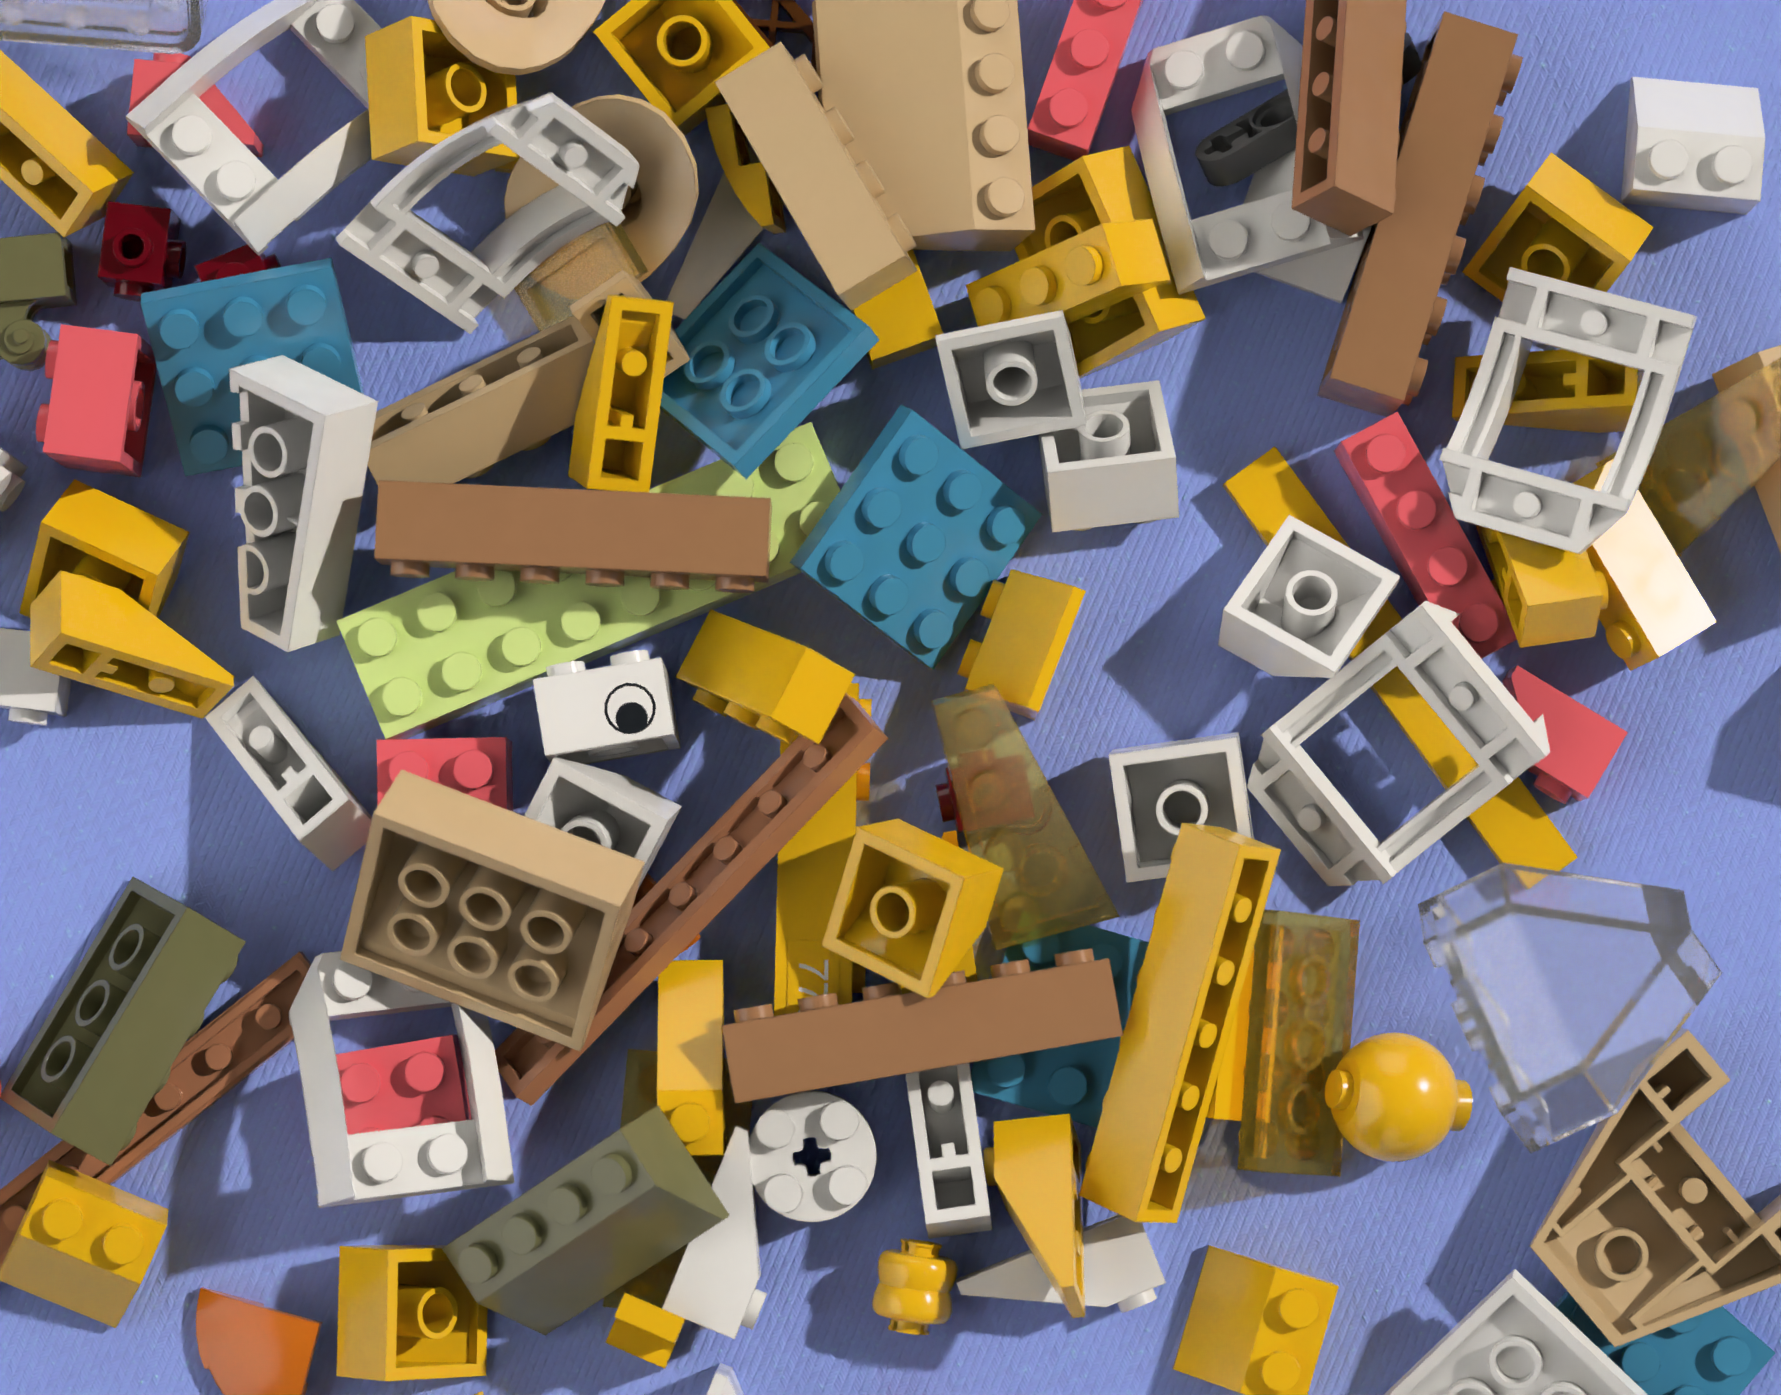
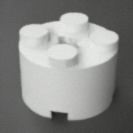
[749,1091,877,1222]

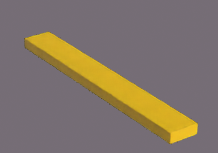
[1222,446,1578,896]

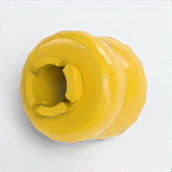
[872,1238,958,1335]

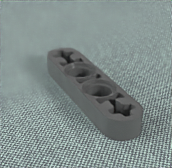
[1195,32,1422,186]

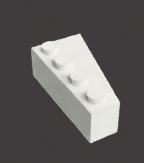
[229,355,378,652]

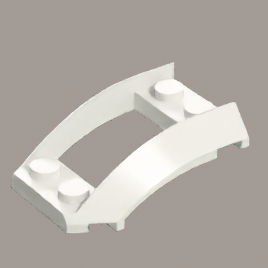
[126,0,382,256]
[1131,16,1364,295]
[336,92,640,334]
[1439,267,1697,554]
[1247,601,1550,886]
[288,951,515,1208]

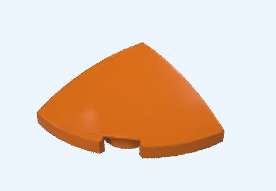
[196,1287,323,1395]

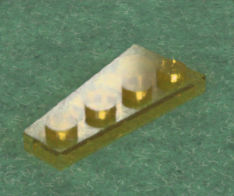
[1596,358,1781,558]
[931,684,1120,950]

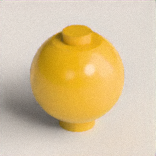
[1325,1032,1472,1162]

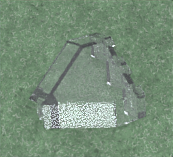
[1418,863,1722,1153]

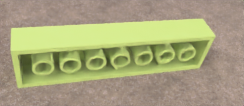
[336,422,840,740]

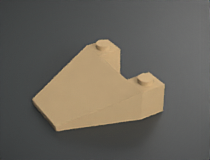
[1529,1027,1781,1347]

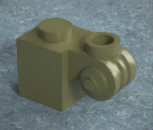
[0,233,77,371]

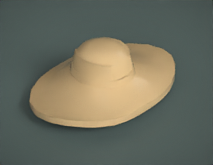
[428,0,606,75]
[504,94,699,299]

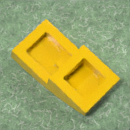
[705,104,786,234]
[605,1293,685,1369]

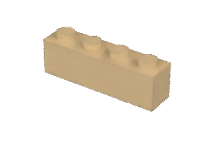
[715,42,917,311]
[368,316,595,485]

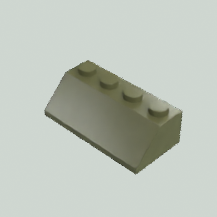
[0,877,246,1166]
[442,1105,730,1335]

